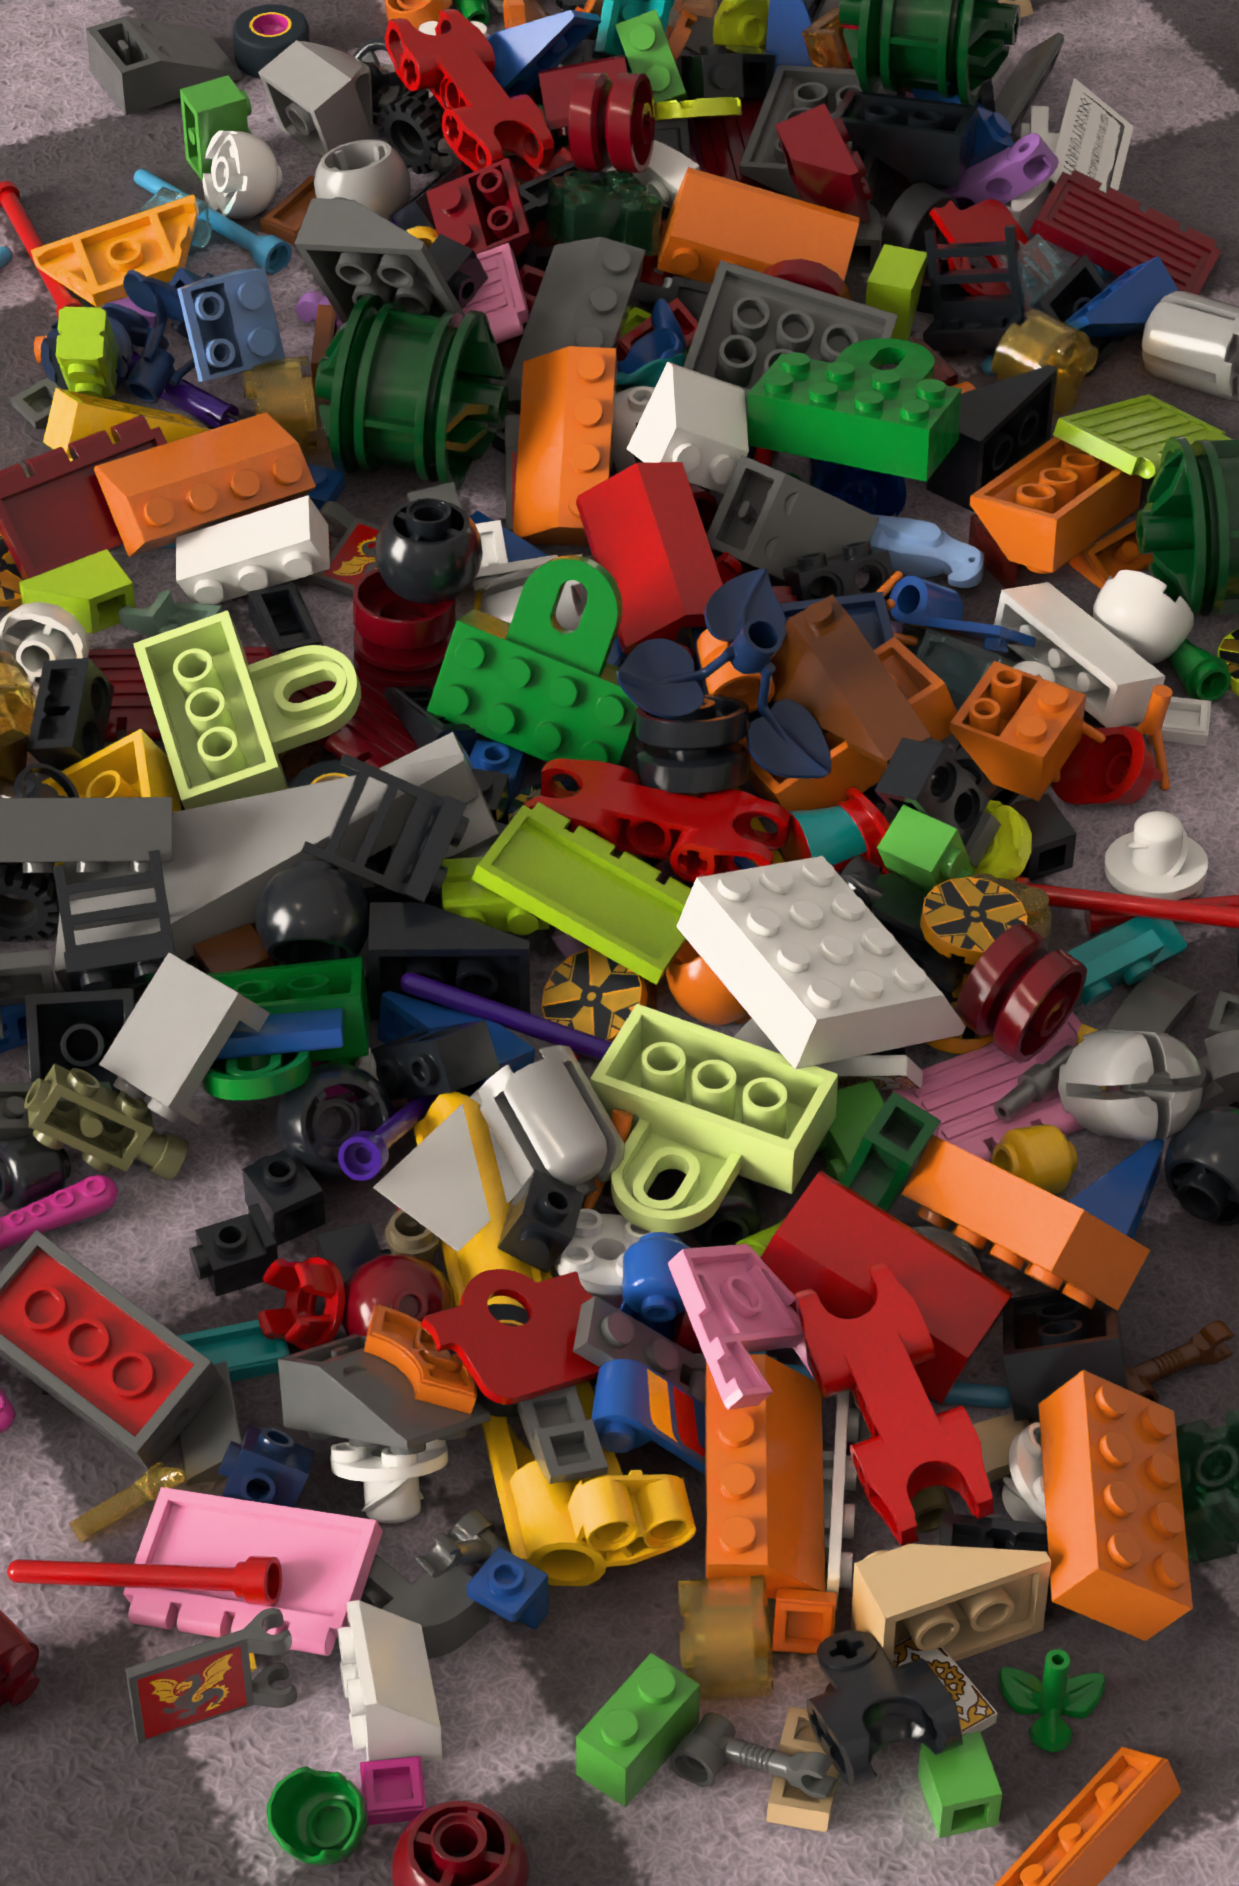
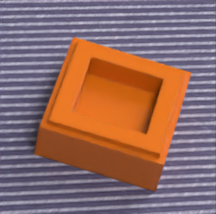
[772,1588,837,1655]

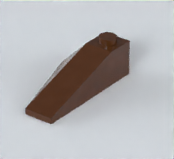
[770,594,932,767]

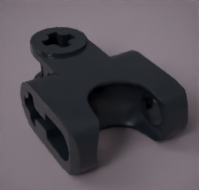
[806,1631,963,1786]

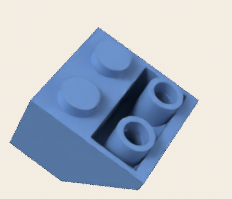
[177,268,286,382]

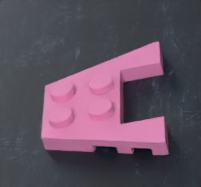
[668,1244,852,1410]

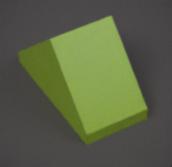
[866,244,927,341]

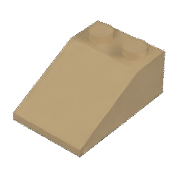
[850,1544,1051,1665]

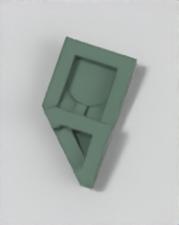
[118,589,224,637]

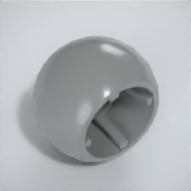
[314,140,411,221]

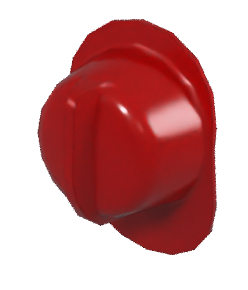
[1051,726,1163,806]

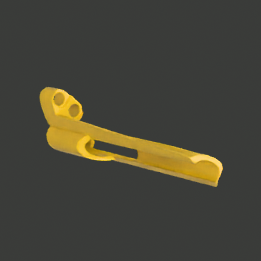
[413,1091,696,1586]

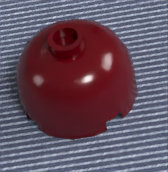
[342,1252,455,1337]

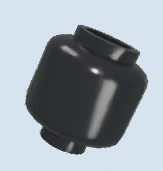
[0,1134,71,1211]
[691,1175,762,1247]

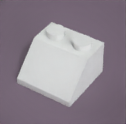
[627,362,749,494]

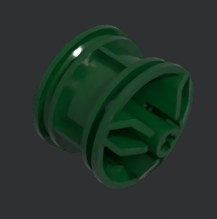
[839,0,1020,106]
[315,293,509,490]
[1136,437,1239,620]

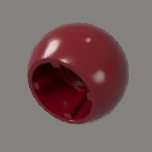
[391,1800,529,1886]

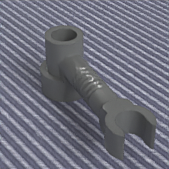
[416,1509,511,1578]
[670,1712,837,1799]

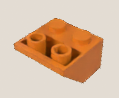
[949,661,1086,801]

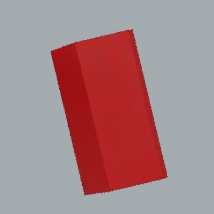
[576,462,723,654]
[761,1171,1013,1404]

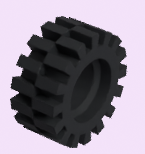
[377,90,449,174]
[0,863,60,942]

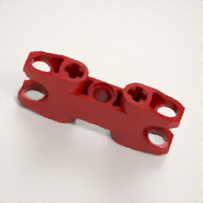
[384,9,555,171]
[524,758,791,883]
[795,1262,994,1546]

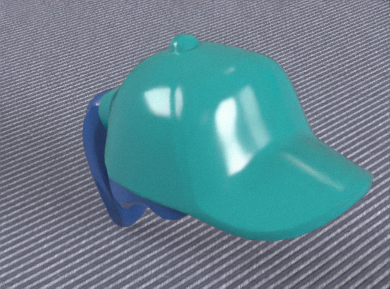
[617,298,686,390]

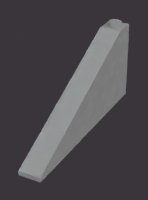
[54,753,478,992]

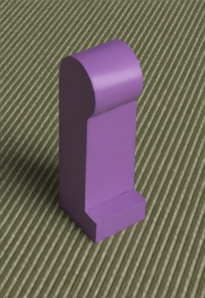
[941,133,1059,210]

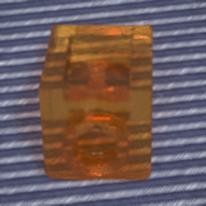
[801,7,849,69]

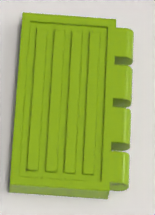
[1053,394,1232,479]
[472,802,692,985]

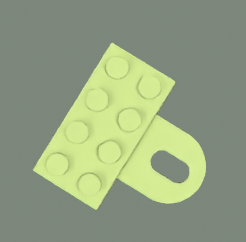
[133,610,361,810]
[590,1004,838,1233]

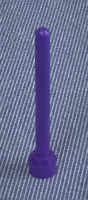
[400,972,612,1061]
[338,1094,440,1181]

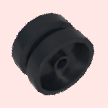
[635,695,751,793]

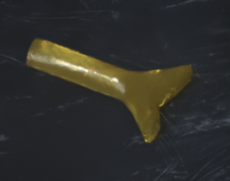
[68,1462,187,1543]

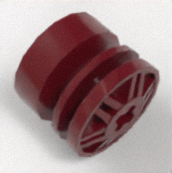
[353,568,456,689]

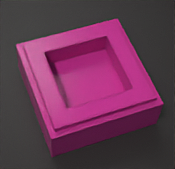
[360,1756,426,1825]

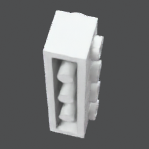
[994,582,1165,728]

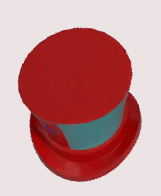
[777,787,890,875]

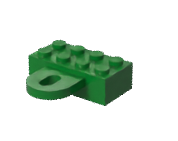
[747,338,962,482]
[427,555,638,768]
[202,957,370,1100]

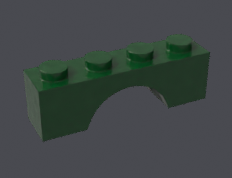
[839,1091,941,1213]

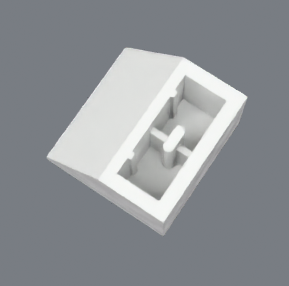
[337,1600,442,1762]

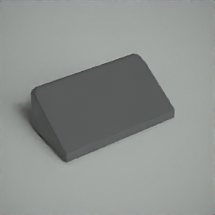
[179,1361,242,1485]

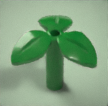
[999,1649,1105,1752]

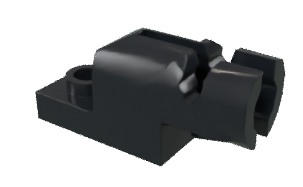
[840,855,967,993]

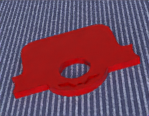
[929,199,1056,320]
[420,1269,600,1405]

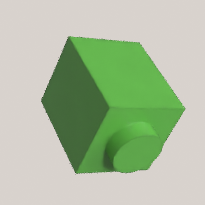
[917,1731,1002,1838]

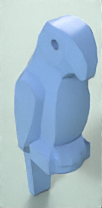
[863,515,984,588]

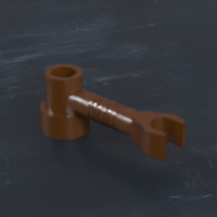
[1126,1320,1235,1403]

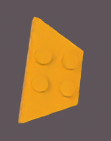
[30,194,199,307]

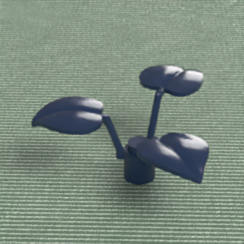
[101,270,290,404]
[616,568,831,778]

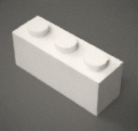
[176,496,330,605]

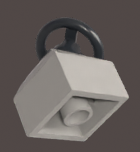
[258,37,409,158]

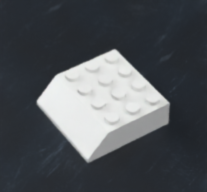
[677,856,966,1070]

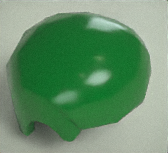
[266,1766,369,1865]

